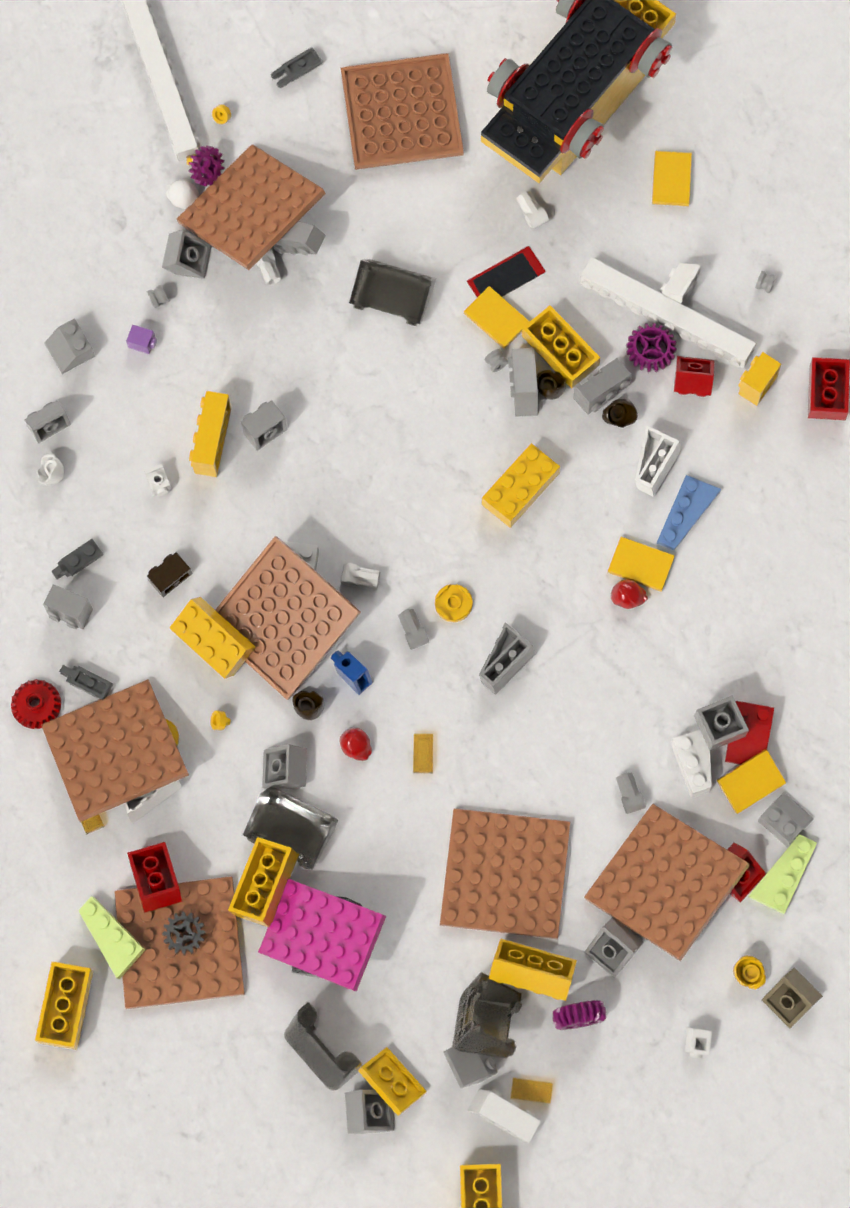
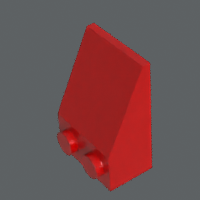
[725,701,774,765]

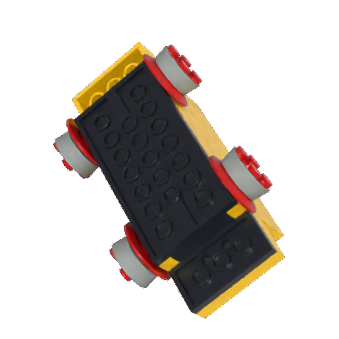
[481,0,676,184]

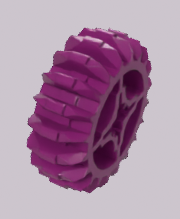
[626,323,677,373]
[552,1000,606,1030]

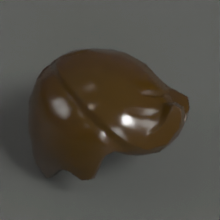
[537,370,566,400]
[602,398,638,428]
[292,691,324,720]

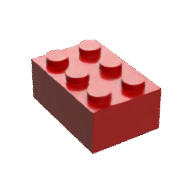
[808,357,850,420]
[127,842,182,913]

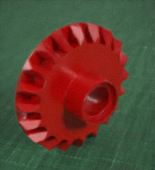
[11,679,61,729]

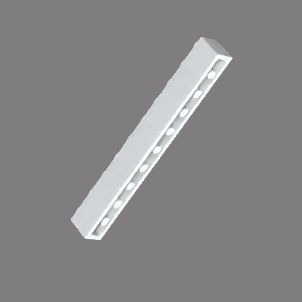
[122,0,201,161]
[580,257,756,368]

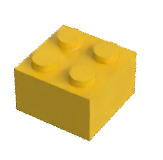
[738,352,781,406]

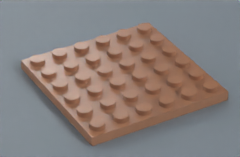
[341,53,464,170]
[176,144,326,270]
[215,536,361,700]
[41,679,189,822]
[584,804,749,961]
[440,809,570,939]
[115,876,245,1009]

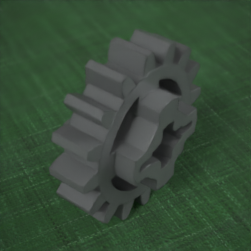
[162,911,206,956]

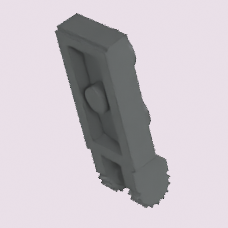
[270,47,322,88]

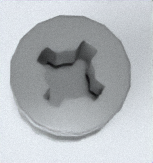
[755,271,776,293]
[147,285,168,308]
[485,349,508,372]

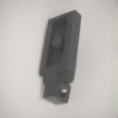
[51,539,103,580]
[59,665,113,700]

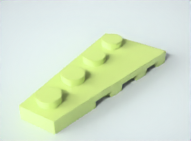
[748,834,817,914]
[79,896,146,979]

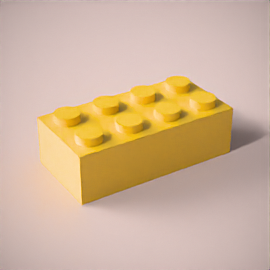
[522,305,600,389]
[189,391,232,477]
[482,443,560,528]
[170,597,255,679]
[228,837,299,928]
[489,938,577,1001]
[35,961,93,1050]
[460,1164,502,1208]

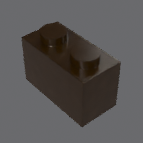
[147,552,192,597]

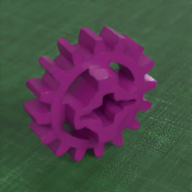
[189,145,225,186]

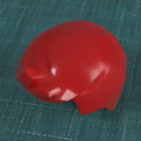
[611,579,648,609]
[339,728,372,761]

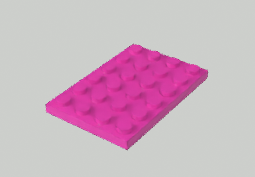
[258,879,386,992]

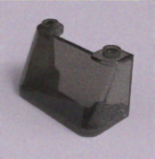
[349,259,436,326]
[243,787,338,870]
[452,972,522,1058]
[284,1002,362,1090]

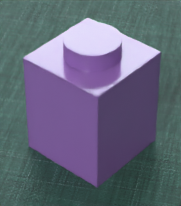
[126,324,157,354]

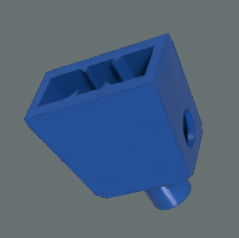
[331,650,373,695]

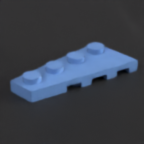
[657,475,721,551]

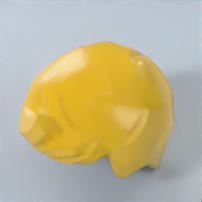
[733,955,766,990]

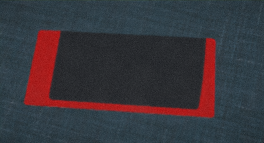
[467,246,546,297]

